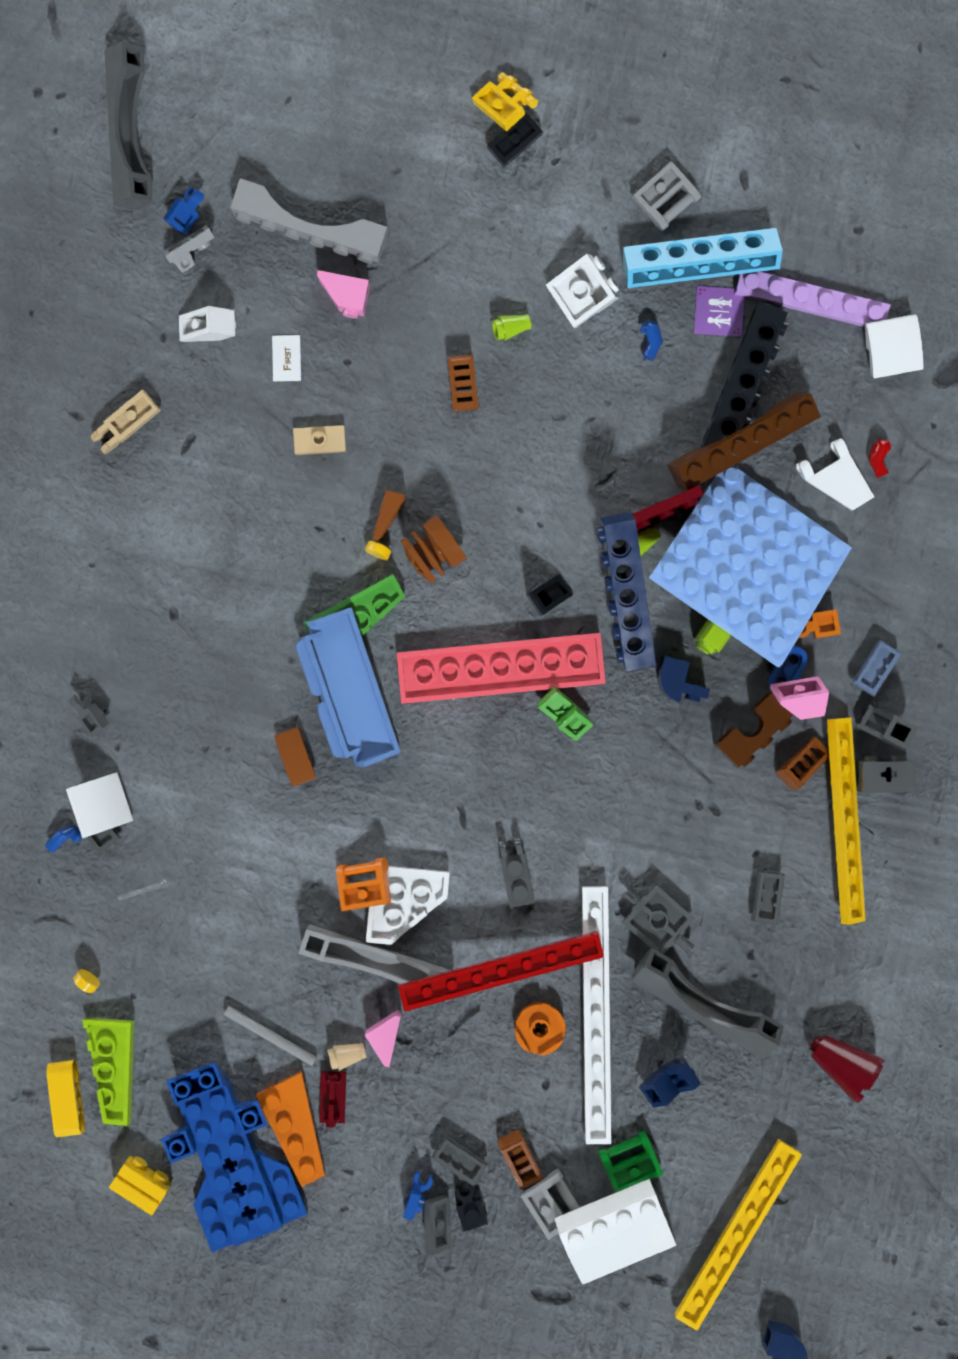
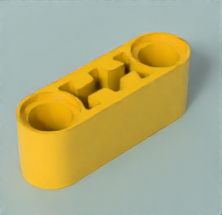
[46,1060,85,1137]

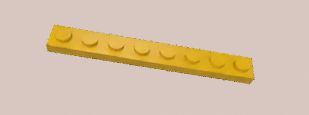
[827,717,866,925]
[674,1139,802,1331]

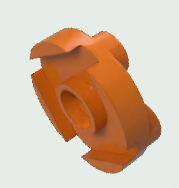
[515,1002,566,1055]

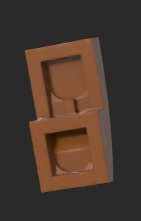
[274,727,317,787]

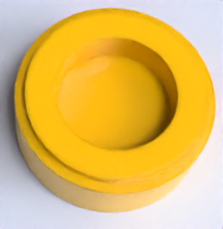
[365,541,392,560]
[73,969,100,993]

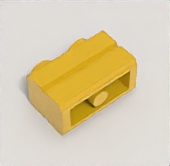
[109,1156,172,1216]

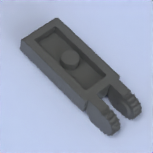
[498,833,535,908]

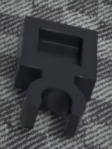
[455,1183,488,1232]

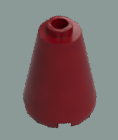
[809,1035,885,1103]

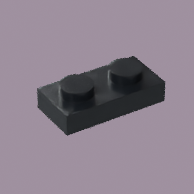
[487,112,543,168]

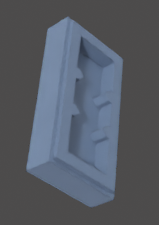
[851,640,902,697]

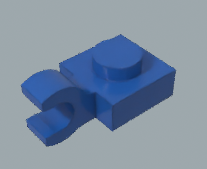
[163,187,204,236]
[403,1170,433,1221]

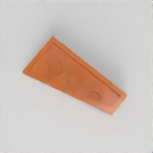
[256,1070,326,1187]

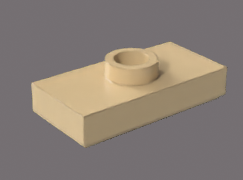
[293,425,346,455]

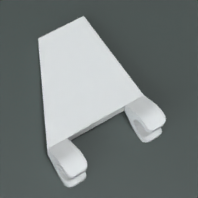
[795,439,874,510]

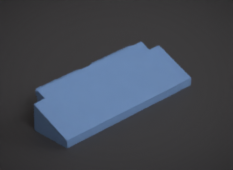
[296,607,401,767]

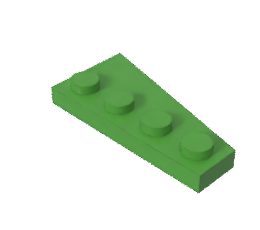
[303,574,406,637]

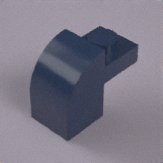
[657,656,710,702]
[639,1059,701,1108]
[762,1320,808,1359]

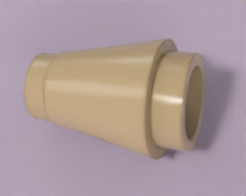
[327,1043,366,1071]

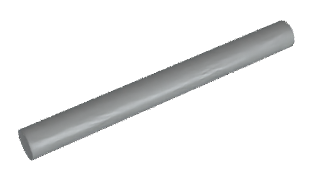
[224,1006,317,1066]

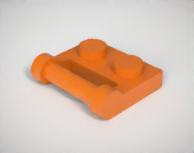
[336,857,392,911]

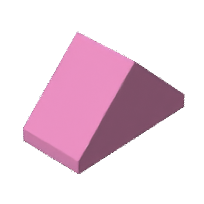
[365,1010,402,1067]

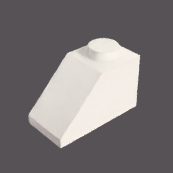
[179,306,236,342]

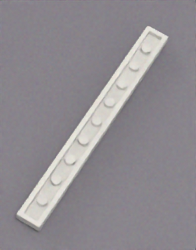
[582,886,611,1144]

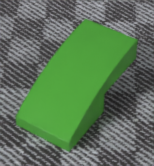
[537,687,594,741]

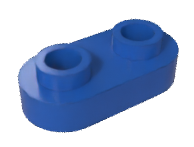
[767,646,807,690]

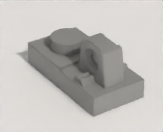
[163,225,215,273]

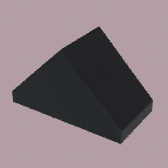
[527,574,573,617]

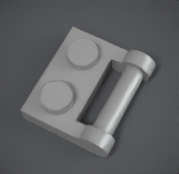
[632,161,701,232]
[520,1169,583,1240]

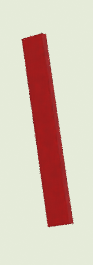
[398,931,604,1012]

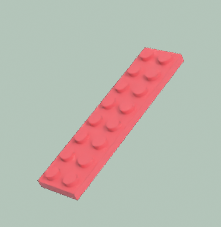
[396,633,606,704]

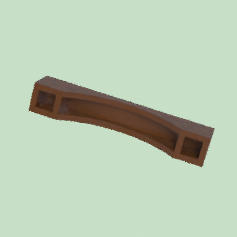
[667,392,821,490]

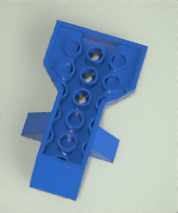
[161,1062,308,1252]

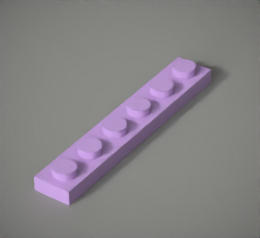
[735,272,891,327]

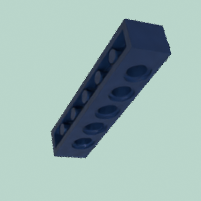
[597,512,656,671]

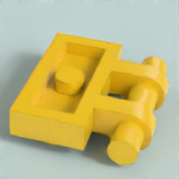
[472,72,538,131]

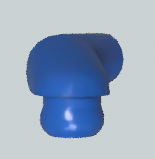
[641,321,663,361]
[45,825,82,852]

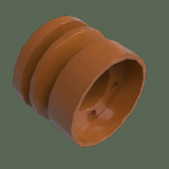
[400,515,467,585]

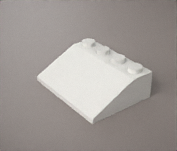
[555,1179,677,1285]

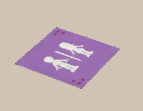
[694,286,745,337]

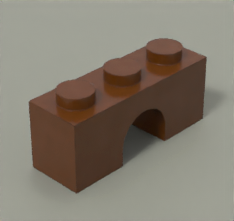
[714,692,794,768]

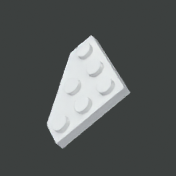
[366,866,450,945]

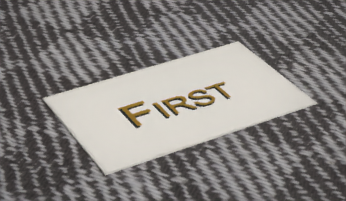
[272,335,301,381]

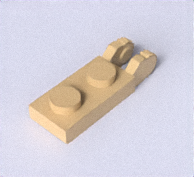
[90,390,161,454]

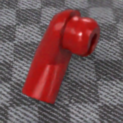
[868,439,891,479]

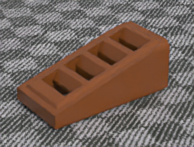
[448,355,479,412]
[372,490,406,542]
[776,735,829,790]
[497,1129,544,1190]

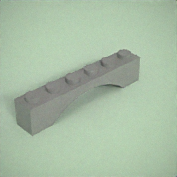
[230,178,389,264]
[298,924,450,1002]

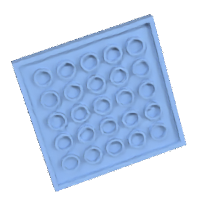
[649,465,852,667]

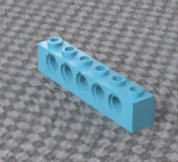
[623,228,783,288]

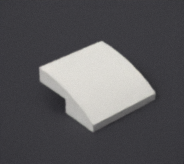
[865,314,924,379]
[66,772,133,838]

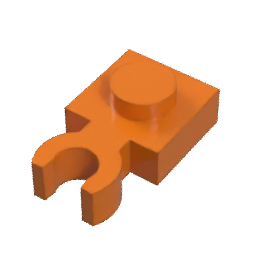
[798,609,841,639]

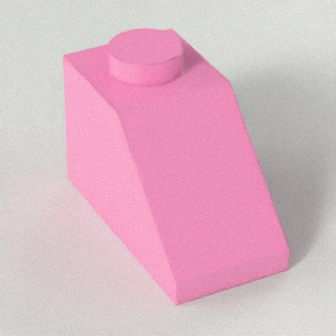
[317,270,370,318]
[770,676,829,720]

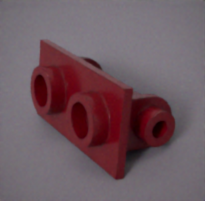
[319,1071,347,1128]

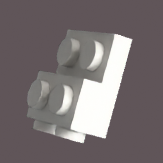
[546,254,620,328]

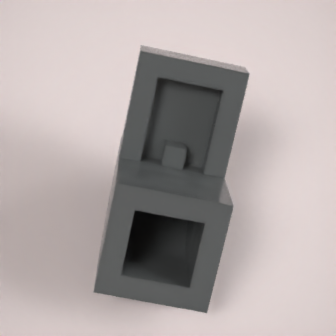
[858,705,919,751]

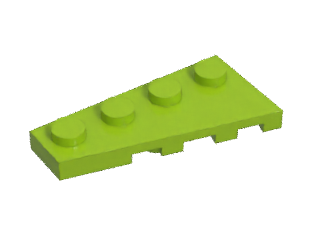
[82,1017,135,1126]

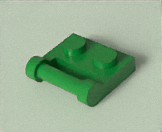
[598,1130,664,1193]

